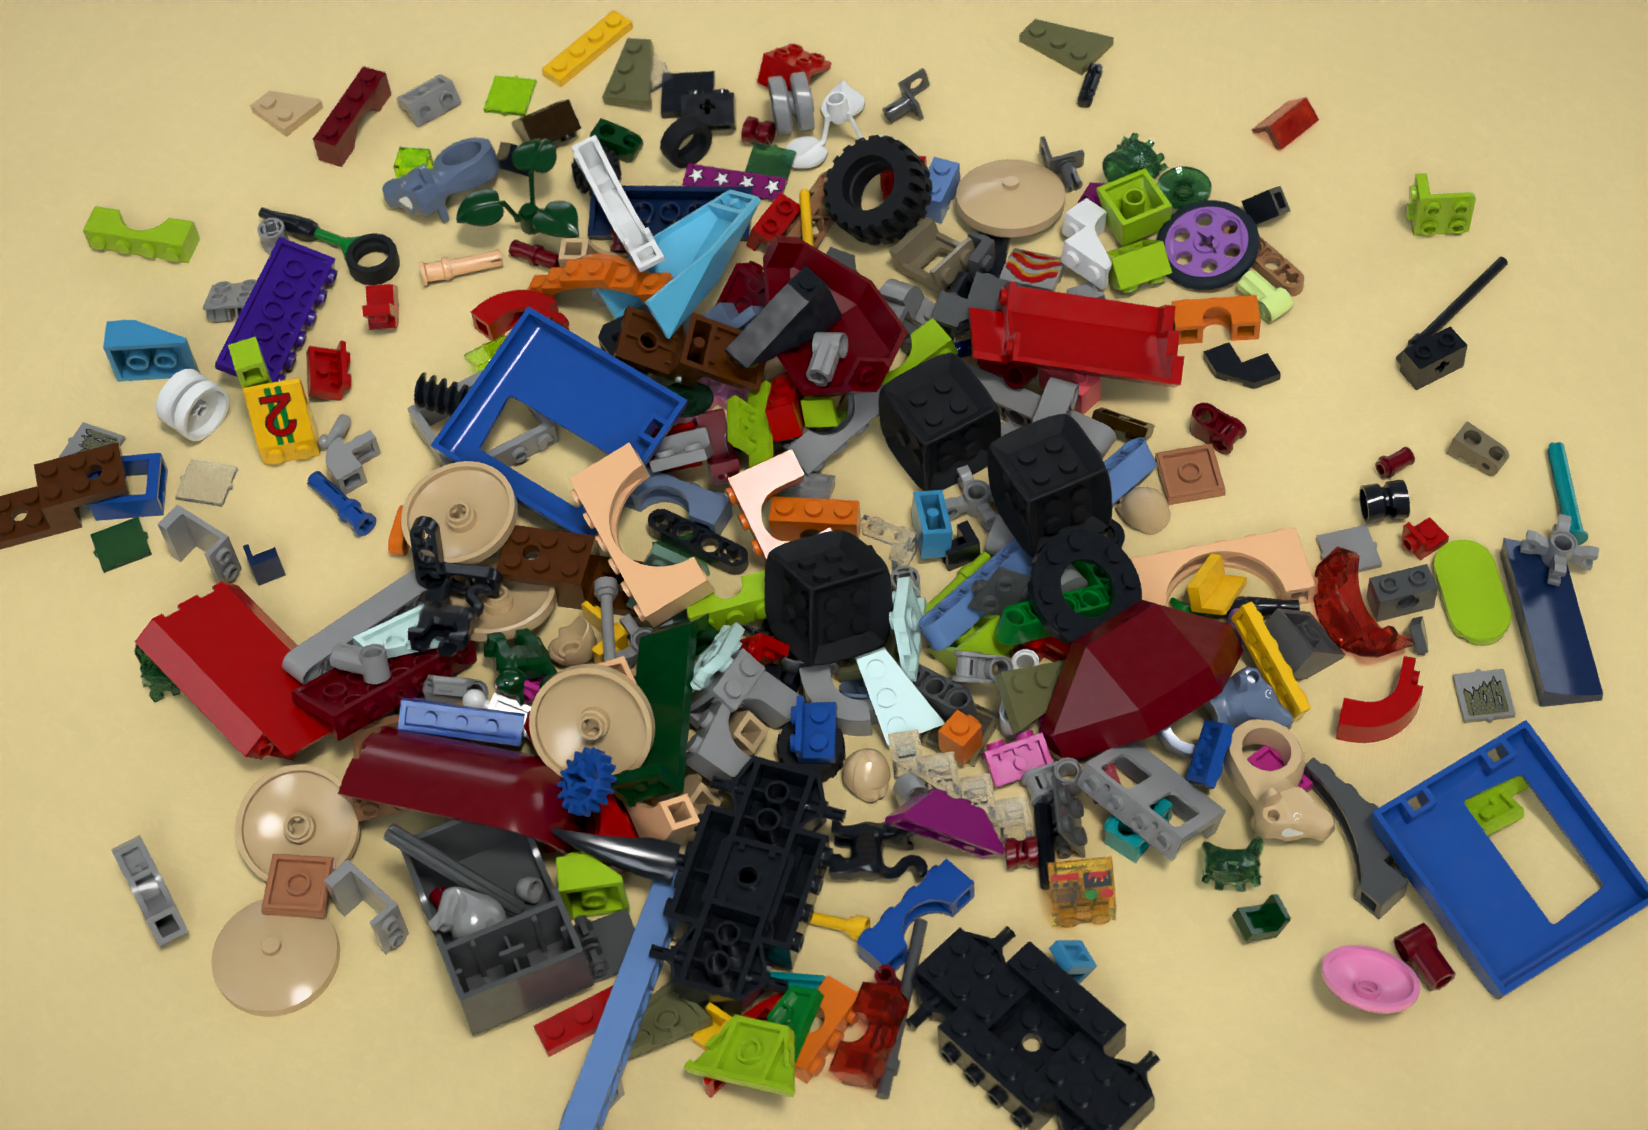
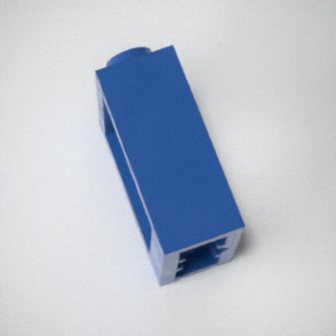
[86,453,168,521]

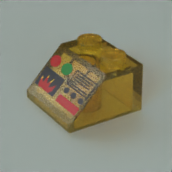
[1047,856,1116,928]

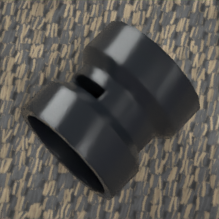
[766,663,801,693]

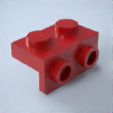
[306,341,351,401]

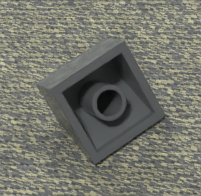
[1265,608,1346,679]

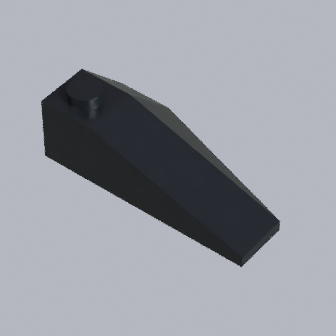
[725,266,842,371]

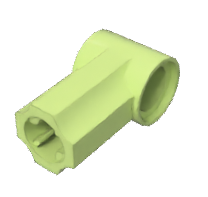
[1237,270,1293,323]

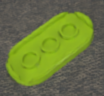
[1433,540,1511,645]

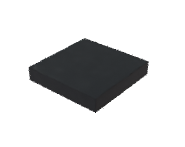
[661,71,715,118]

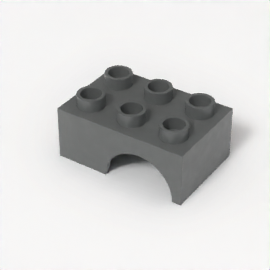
[401,820,594,1035]

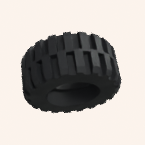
[823,135,933,246]

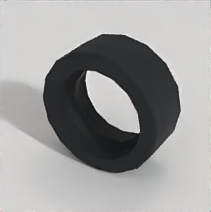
[660,116,712,168]
[346,233,400,285]

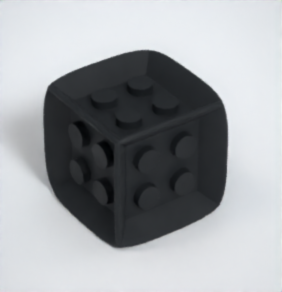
[878,353,1001,491]
[987,414,1112,558]
[765,531,892,665]

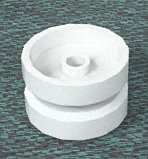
[156,369,229,441]

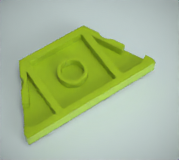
[684,1015,795,1097]

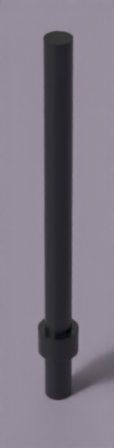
[1396,257,1508,364]

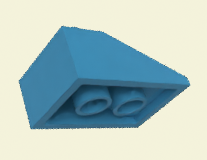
[103,320,200,382]

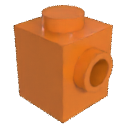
[938,710,983,766]

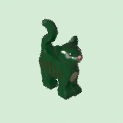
[483,628,558,705]

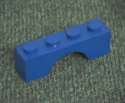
[857,859,975,974]

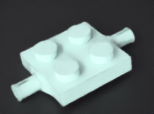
[690,622,745,693]

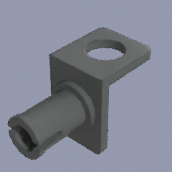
[882,68,930,123]
[1039,136,1085,192]

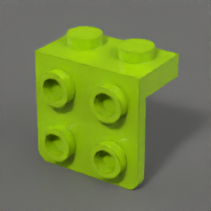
[1405,173,1476,236]

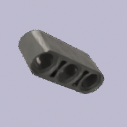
[912,664,977,721]

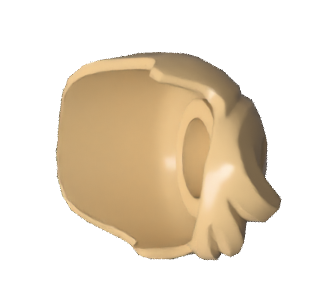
[1117,487,1171,535]
[547,616,597,666]
[843,748,891,802]

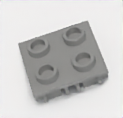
[203,279,257,322]

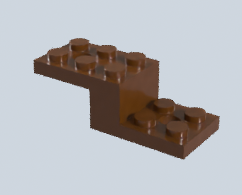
[613,306,766,395]
[0,442,129,550]
[496,525,643,618]

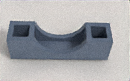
[624,465,733,535]

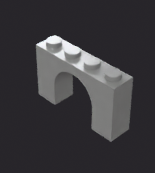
[686,670,800,793]

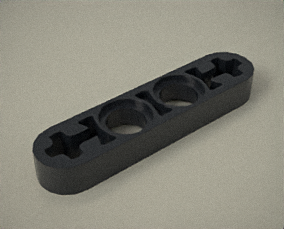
[648,509,749,574]

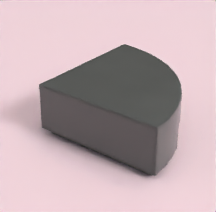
[1409,616,1428,655]

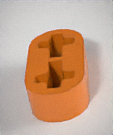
[388,505,410,556]

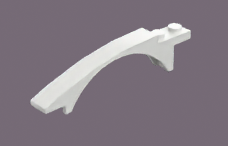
[571,135,665,273]

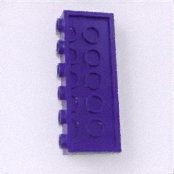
[215,237,338,382]

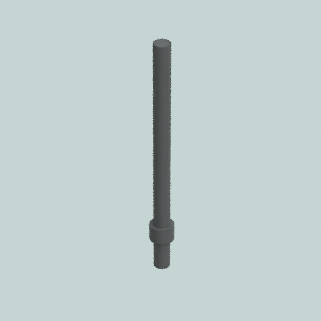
[876,919,928,1099]

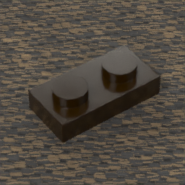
[1092,407,1155,440]

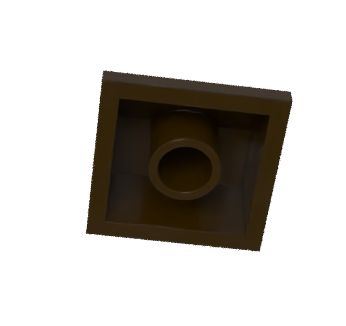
[512,99,582,142]

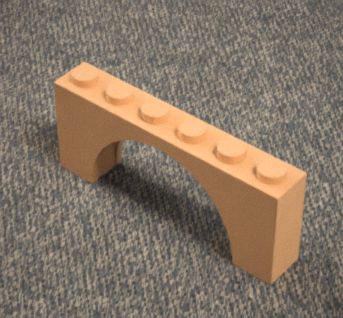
[569,443,715,628]
[1130,528,1315,606]
[598,656,700,846]

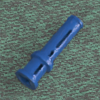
[307,471,376,536]

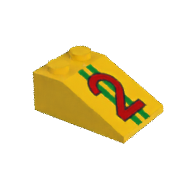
[243,378,321,465]

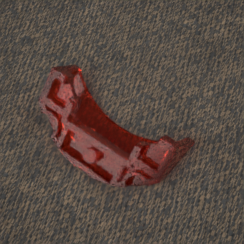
[1313,546,1415,658]

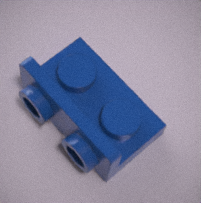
[790,696,837,764]
[1186,720,1234,789]

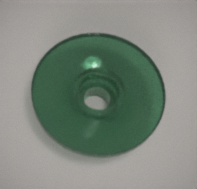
[1157,166,1212,209]
[666,382,714,418]

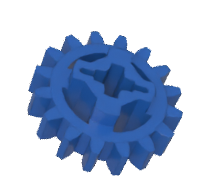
[557,747,617,817]

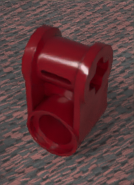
[1190,402,1247,455]

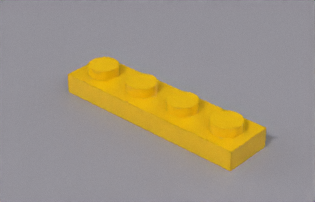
[542,10,633,87]
[1231,602,1311,722]

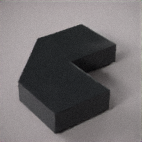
[1203,342,1281,389]

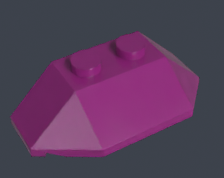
[885,789,1004,859]

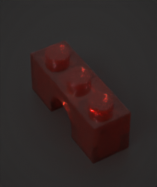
[829,982,910,1090]

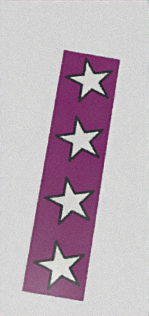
[682,163,787,199]

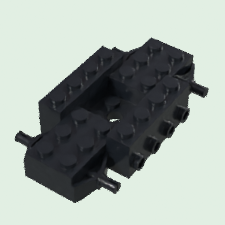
[649,756,847,1015]
[906,926,1160,1130]

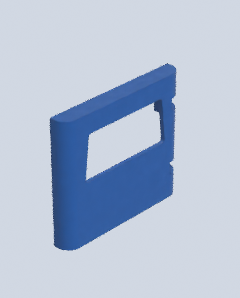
[430,307,689,536]
[1370,720,1648,999]

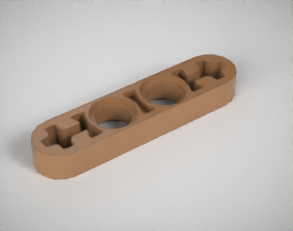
[1223,225,1304,297]

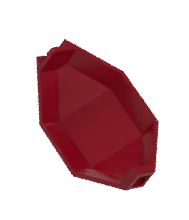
[763,235,908,397]
[1039,600,1243,760]

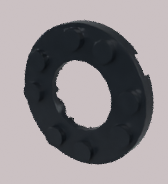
[1028,530,1142,644]

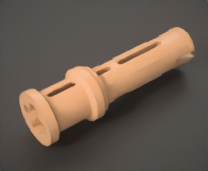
[419,249,503,286]

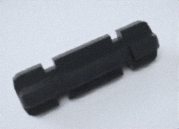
[1077,62,1103,108]

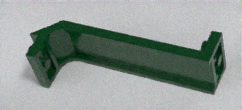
[611,613,719,808]

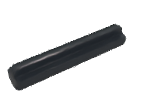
[1034,802,1057,890]

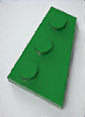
[767,985,824,1063]

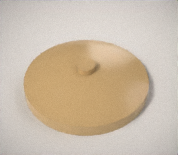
[956,159,1065,237]
[401,461,518,565]
[449,554,557,642]
[529,664,655,778]
[235,764,361,881]
[212,900,340,1017]

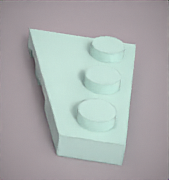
[353,604,446,658]
[856,647,945,745]

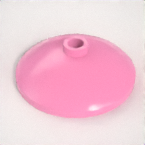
[1321,945,1420,1014]

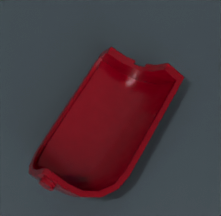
[338,726,585,855]

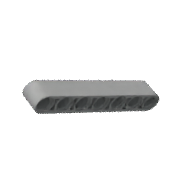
[965,362,1117,459]
[985,377,1080,556]
[282,569,446,685]

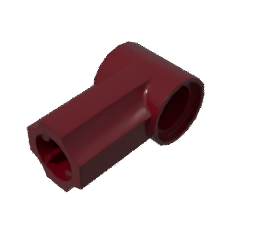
[977,359,1039,389]
[1393,923,1456,991]

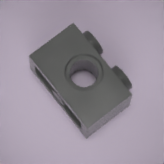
[1366,564,1438,622]

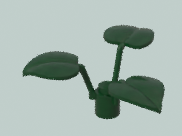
[456,138,579,238]

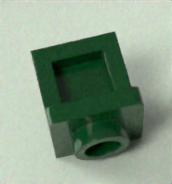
[1232,894,1291,942]

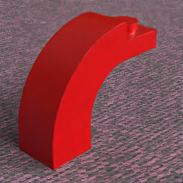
[471,290,570,343]
[1336,656,1424,743]

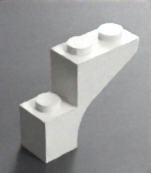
[1061,198,1112,290]

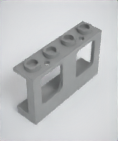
[1076,741,1226,861]

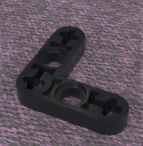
[409,516,503,596]

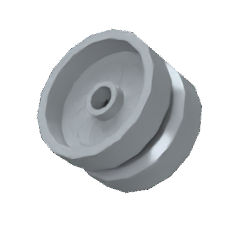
[768,71,815,136]

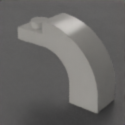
[799,664,880,736]
[111,835,189,947]

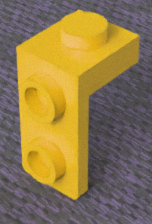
[581,601,629,664]

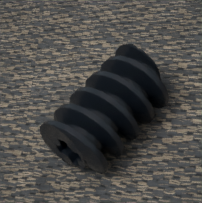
[414,372,468,417]

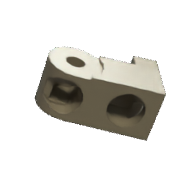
[1447,421,1509,476]

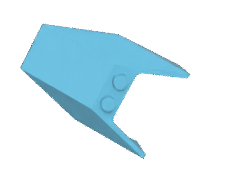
[596,189,761,339]

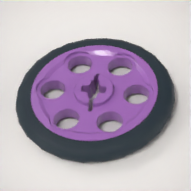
[1156,200,1260,290]

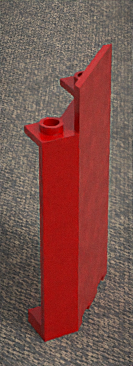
[968,281,1184,388]
[135,581,333,760]

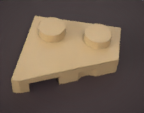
[250,90,323,137]

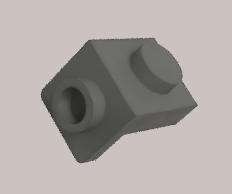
[968,231,995,279]

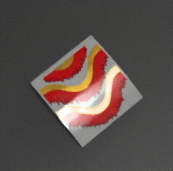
[999,248,1066,292]

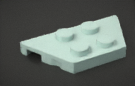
[889,577,927,682]

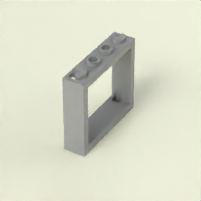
[407,369,558,467]

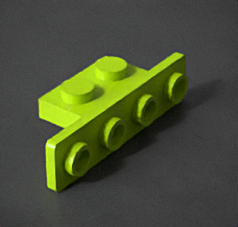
[727,380,773,468]
[1464,776,1530,836]

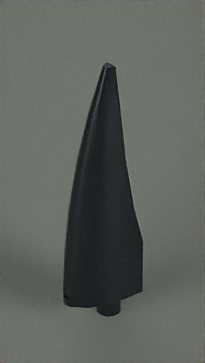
[551,828,686,885]

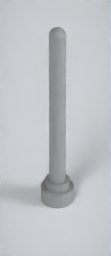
[594,576,618,662]

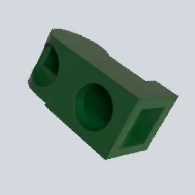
[590,118,644,163]

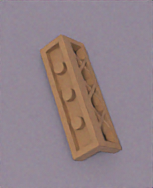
[782,168,834,248]

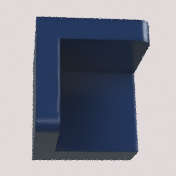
[243,544,286,586]

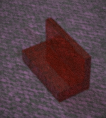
[1251,97,1319,150]

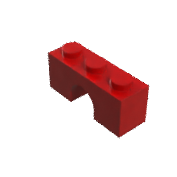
[765,372,805,442]

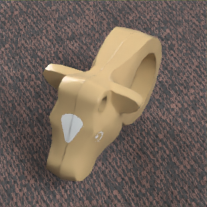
[1224,719,1335,841]

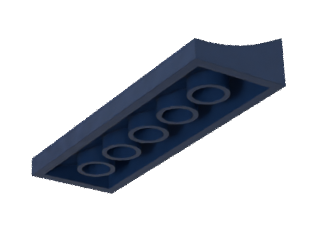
[588,185,754,241]
[1500,538,1603,707]

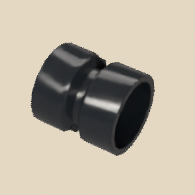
[1359,480,1410,524]

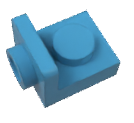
[1049,940,1097,984]

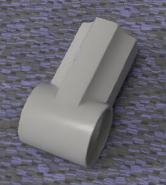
[806,332,848,386]
[329,642,391,684]
[423,675,489,703]

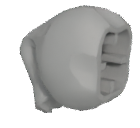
[428,886,506,941]

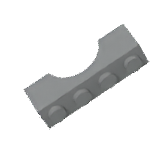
[780,383,884,474]

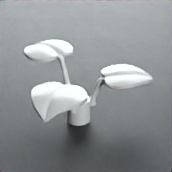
[779,80,897,168]

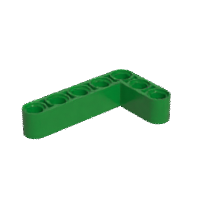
[994,561,1112,646]

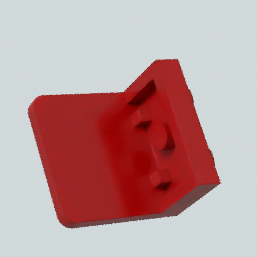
[757,43,832,91]

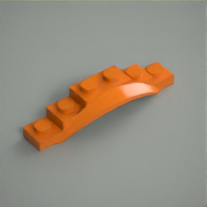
[527,253,673,302]

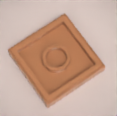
[1155,443,1226,505]
[261,854,336,919]

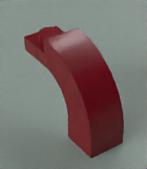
[695,408,741,485]

